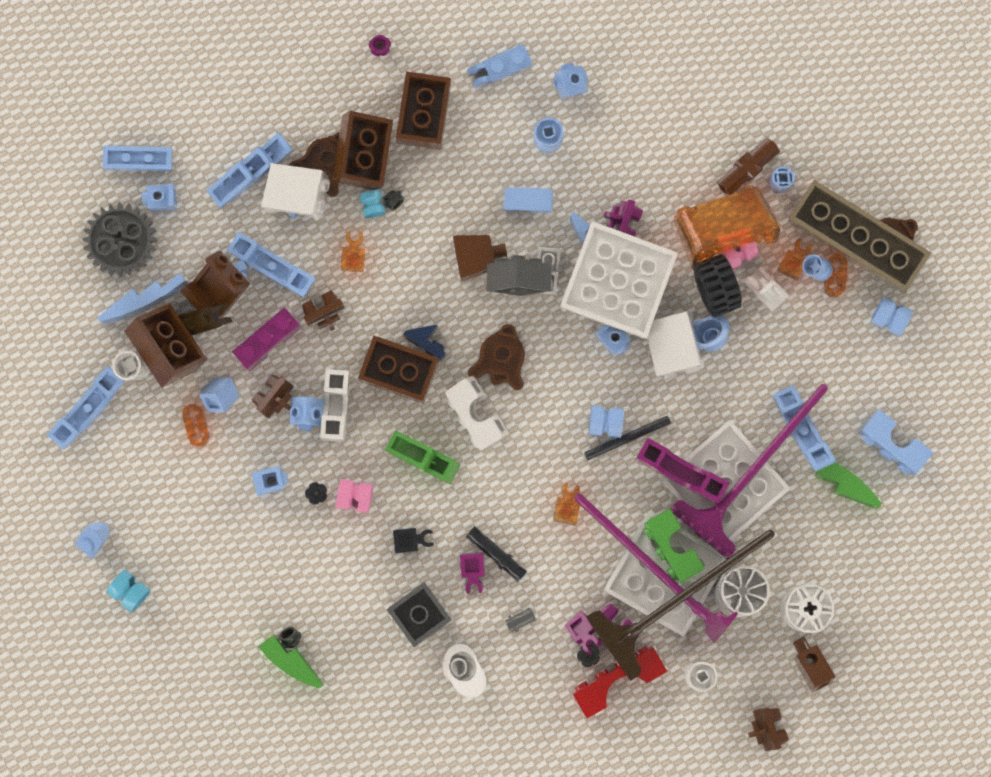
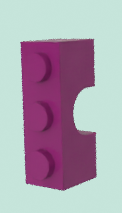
[232,307,301,372]

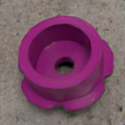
[369,35,391,56]

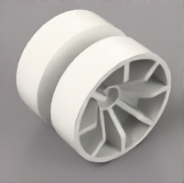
[714,566,770,618]

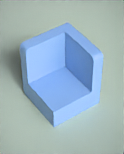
[199,377,239,412]

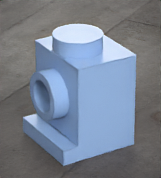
[142,183,177,212]
[595,324,631,356]
[252,466,289,497]

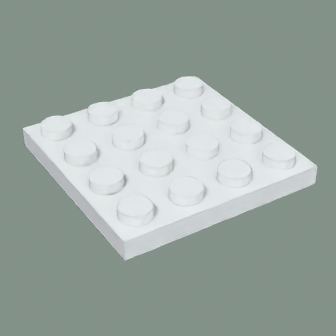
[560,221,678,339]
[661,419,791,541]
[603,510,726,637]

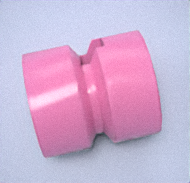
[716,230,759,269]
[336,479,373,513]

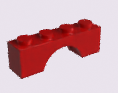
[572,646,668,719]

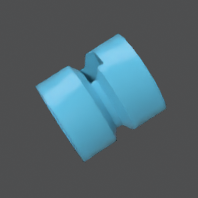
[106,569,151,613]

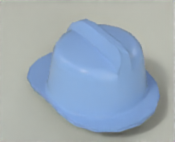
[692,315,730,352]

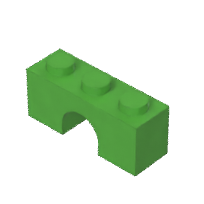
[643,508,705,583]

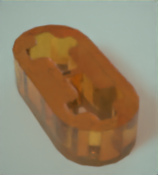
[824,254,848,298]
[182,404,210,447]

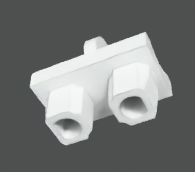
[744,267,789,312]

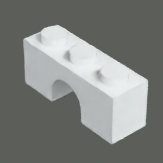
[320,369,350,442]
[445,376,509,451]

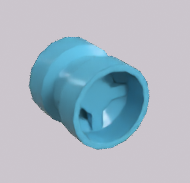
[359,190,386,218]

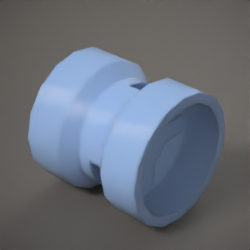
[769,166,795,193]
[802,254,833,281]

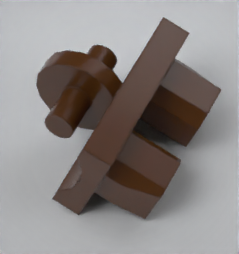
[302,290,345,331]
[252,374,294,419]
[748,707,789,751]

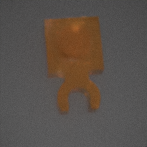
[341,232,366,273]
[777,238,812,281]
[553,482,580,526]

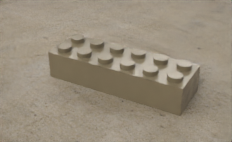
[788,180,932,294]

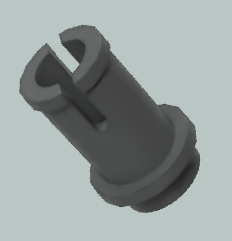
[505,607,536,633]

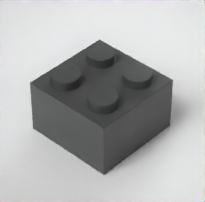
[486,255,552,296]
[386,582,452,647]

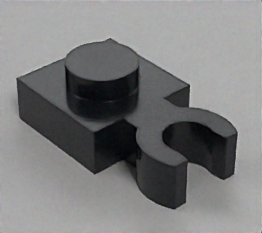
[393,528,434,554]

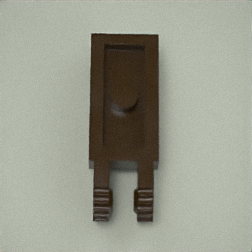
[178,303,232,335]

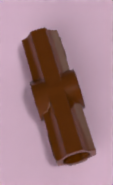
[716,137,780,196]

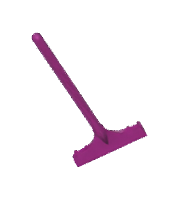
[670,384,828,559]
[574,493,738,643]

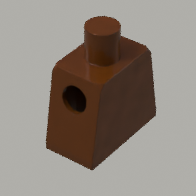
[453,235,507,282]
[793,636,836,693]

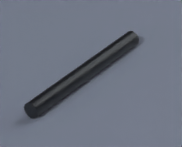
[584,415,671,461]

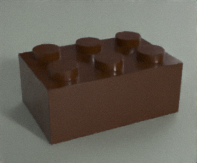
[396,71,452,150]
[332,111,393,190]
[124,303,207,388]
[358,335,439,404]

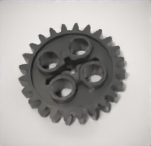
[82,202,158,277]

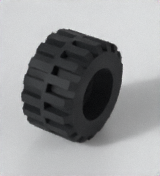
[694,254,742,317]

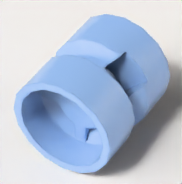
[534,117,564,153]
[870,296,913,337]
[589,405,624,438]

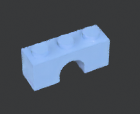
[858,409,934,475]

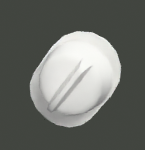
[442,644,486,698]

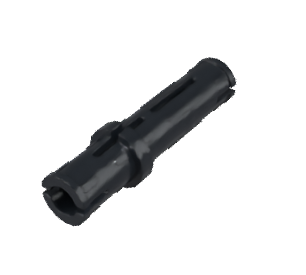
[466,526,527,582]

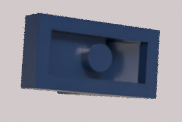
[403,325,446,363]

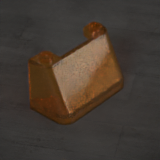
[674,185,780,269]

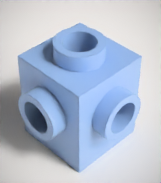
[553,63,588,99]
[290,397,324,431]

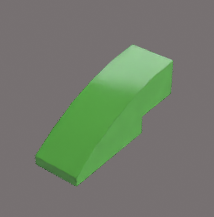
[384,430,461,485]
[814,463,882,509]
[258,635,324,688]

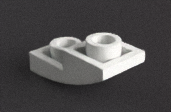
[537,246,561,295]

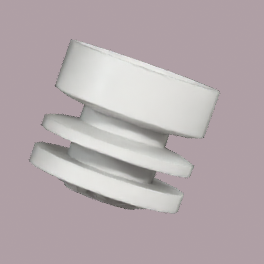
[780,584,834,633]

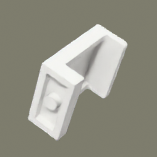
[261,163,330,220]
[647,311,705,380]

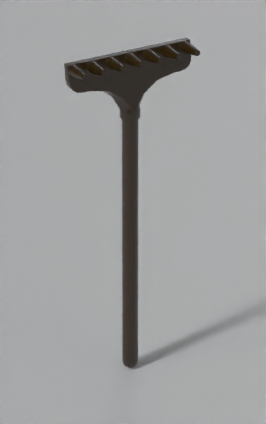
[586,530,775,681]

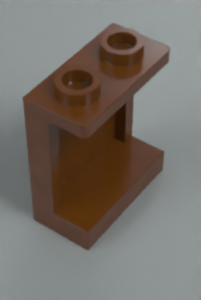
[180,251,250,319]

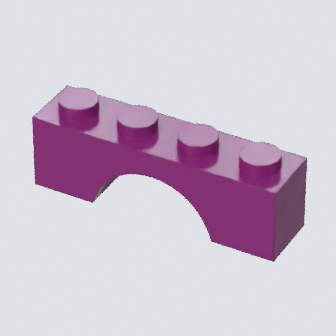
[635,438,730,505]

